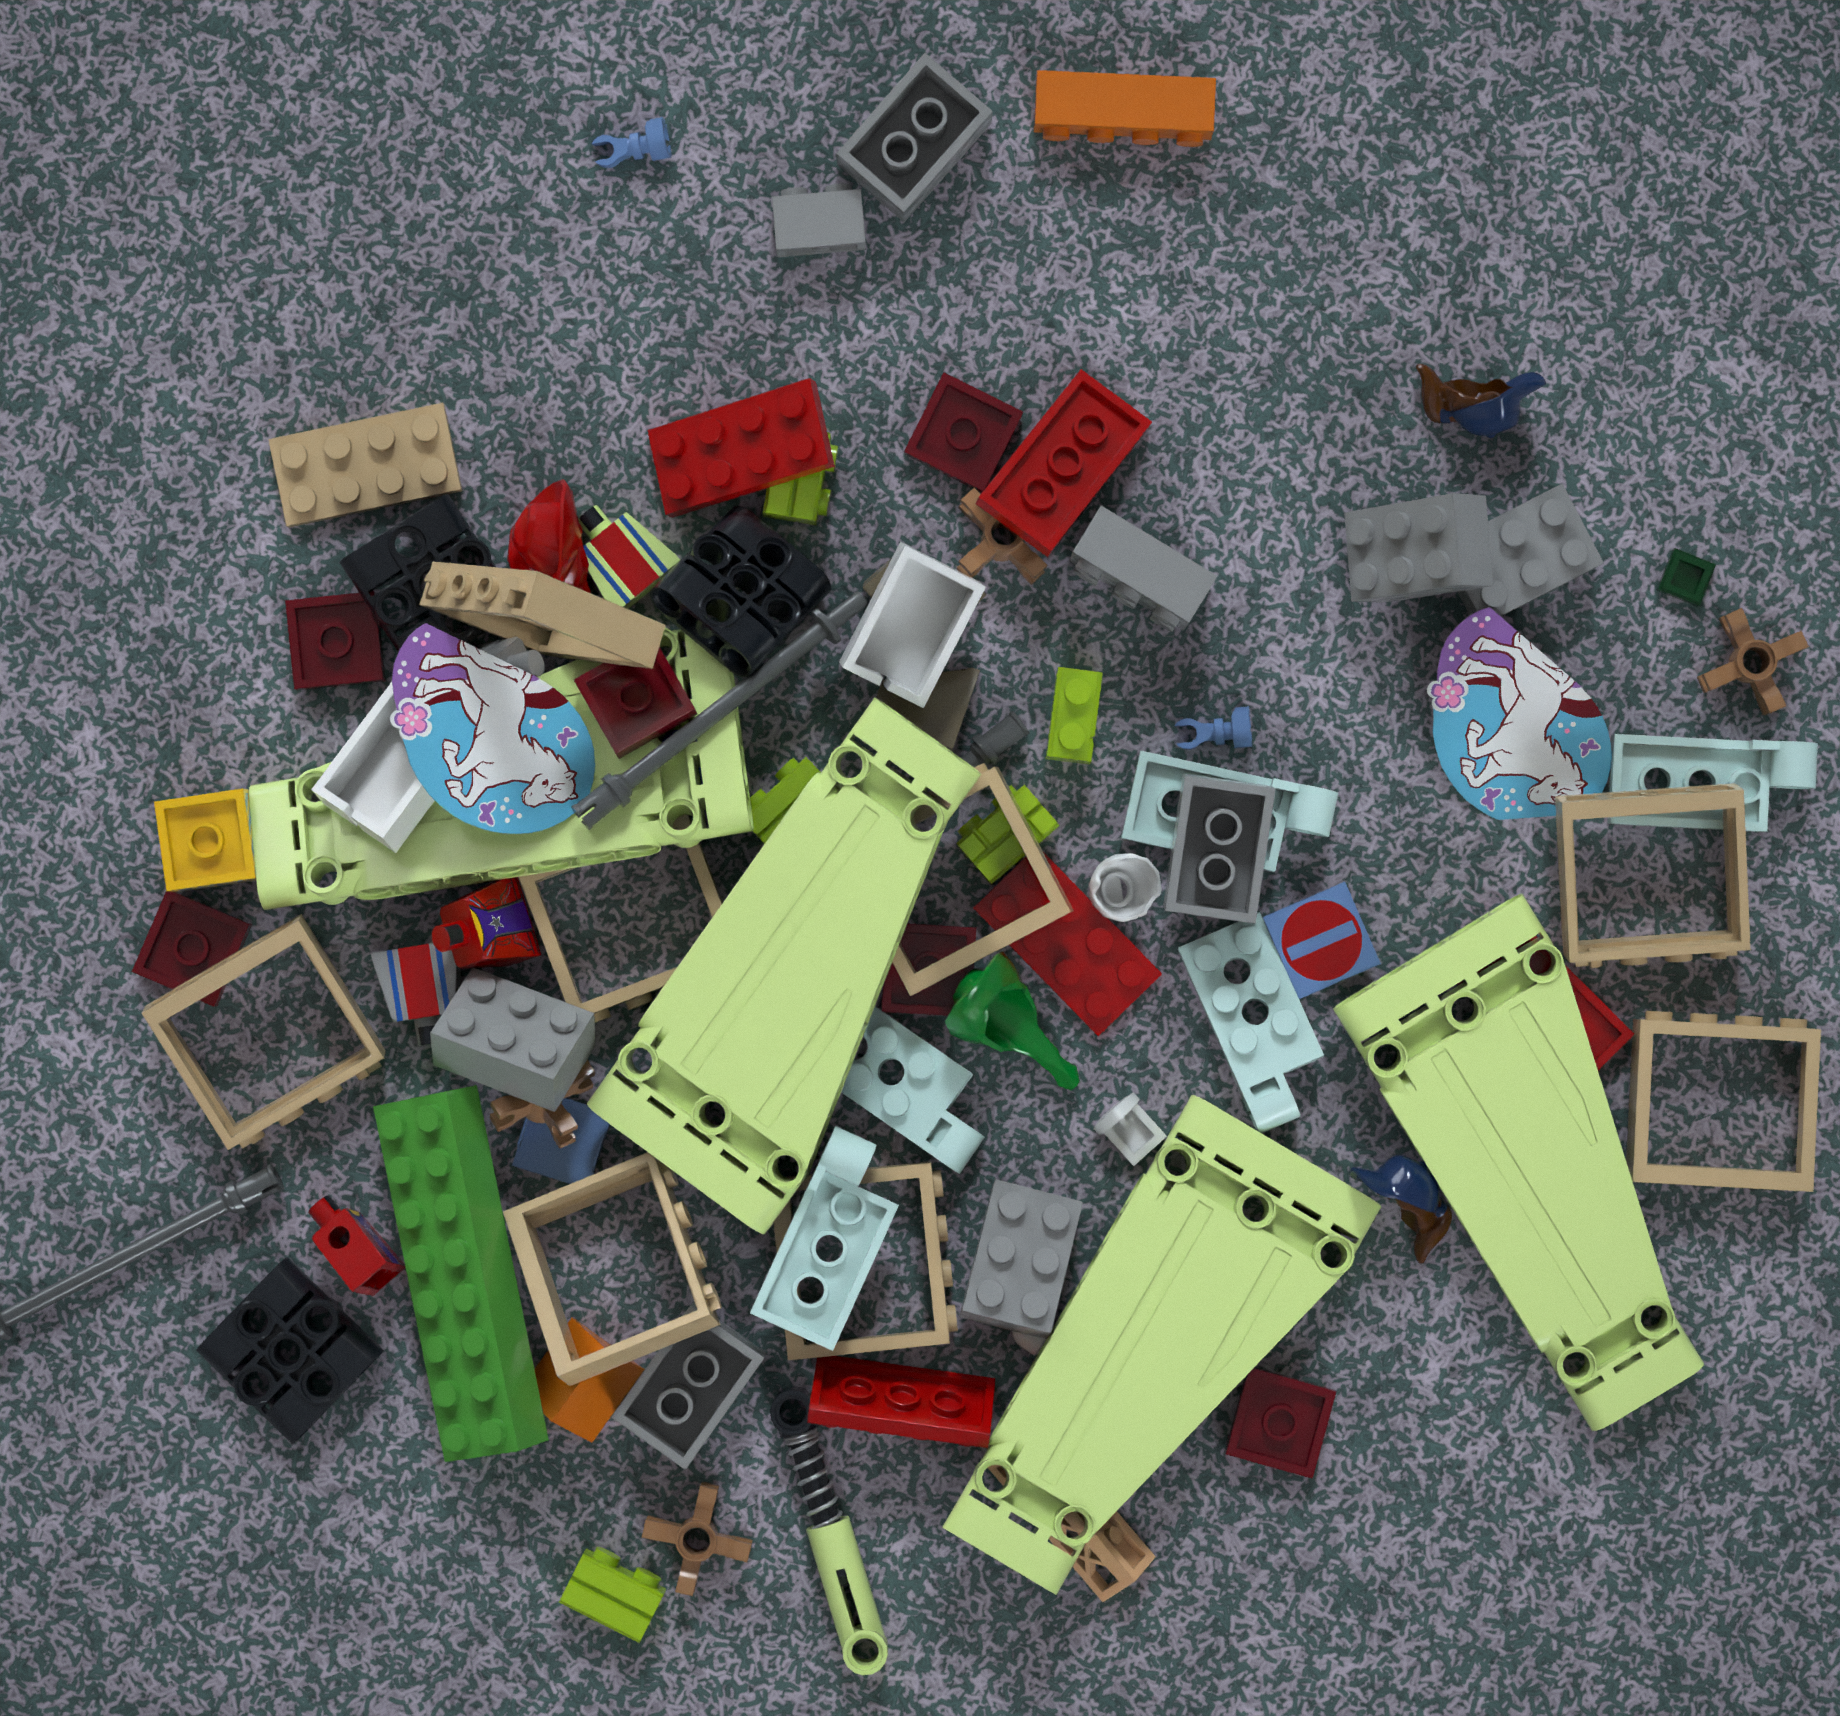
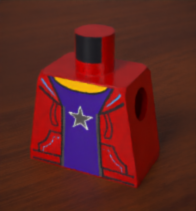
[432,877,541,969]
[308,1195,406,1296]

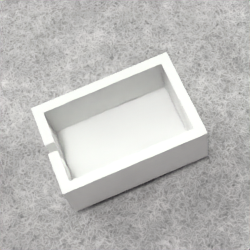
[839,541,986,708]
[311,682,435,853]

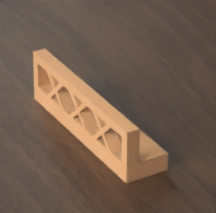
[987,1465,1156,1602]

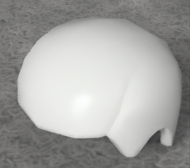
[1089,853,1162,922]

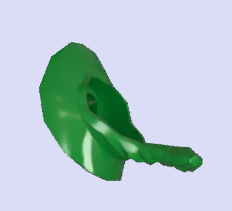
[945,951,1080,1091]

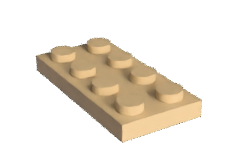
[268,403,462,528]

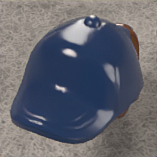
[1416,364,1546,438]
[1349,1155,1452,1264]

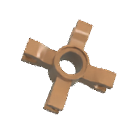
[956,488,1048,585]
[1697,608,1809,715]
[490,1060,595,1149]
[642,1481,753,1596]

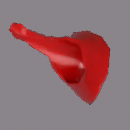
[507,479,591,593]

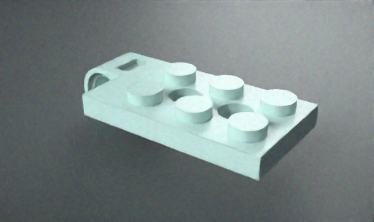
[1607,734,1818,832]
[1121,751,1339,872]
[1178,912,1324,1133]
[842,1007,985,1174]
[750,1126,899,1351]

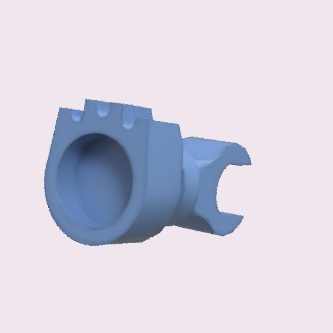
[592,117,672,168]
[1175,706,1252,750]

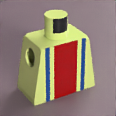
[578,505,680,609]

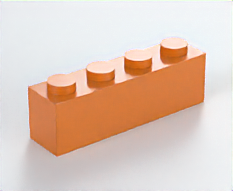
[1034,70,1216,147]

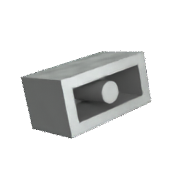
[772,184,866,257]

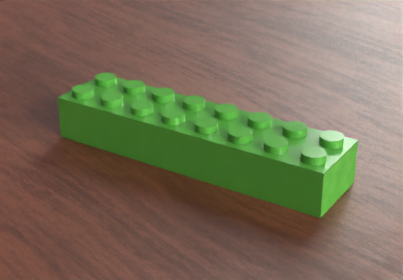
[373,1085,549,1462]

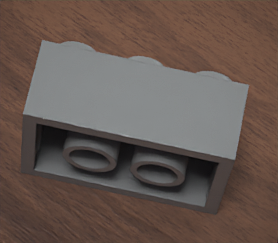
[836,53,993,223]
[1457,483,1604,617]
[1344,493,1493,603]
[1070,506,1217,632]
[1163,773,1276,924]
[430,968,596,1112]
[959,1179,1083,1339]
[611,1301,766,1470]

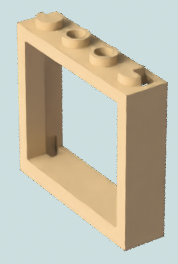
[419,562,666,669]
[893,763,1074,996]
[1555,783,1751,969]
[519,815,723,1023]
[142,914,385,1150]
[1626,1011,1821,1192]
[503,1152,722,1386]
[774,1161,958,1360]

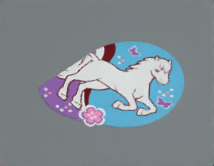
[1427,607,1612,820]
[390,623,595,834]

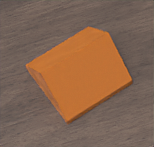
[535,1317,645,1443]

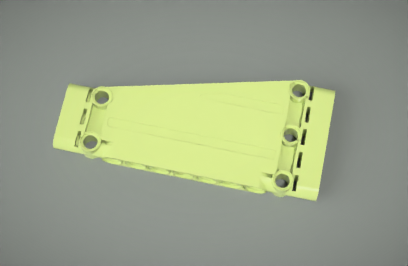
[249,628,754,910]
[587,697,982,1234]
[1333,894,1704,1431]
[942,1095,1381,1595]

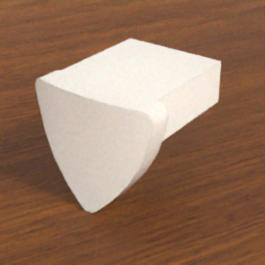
[1093,1092,1167,1166]

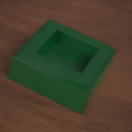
[1656,548,1716,607]

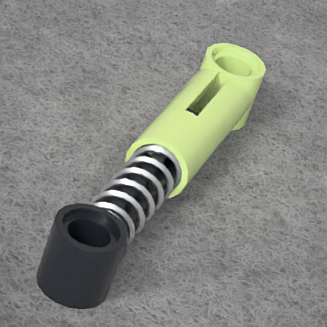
[770,1386,888,1675]

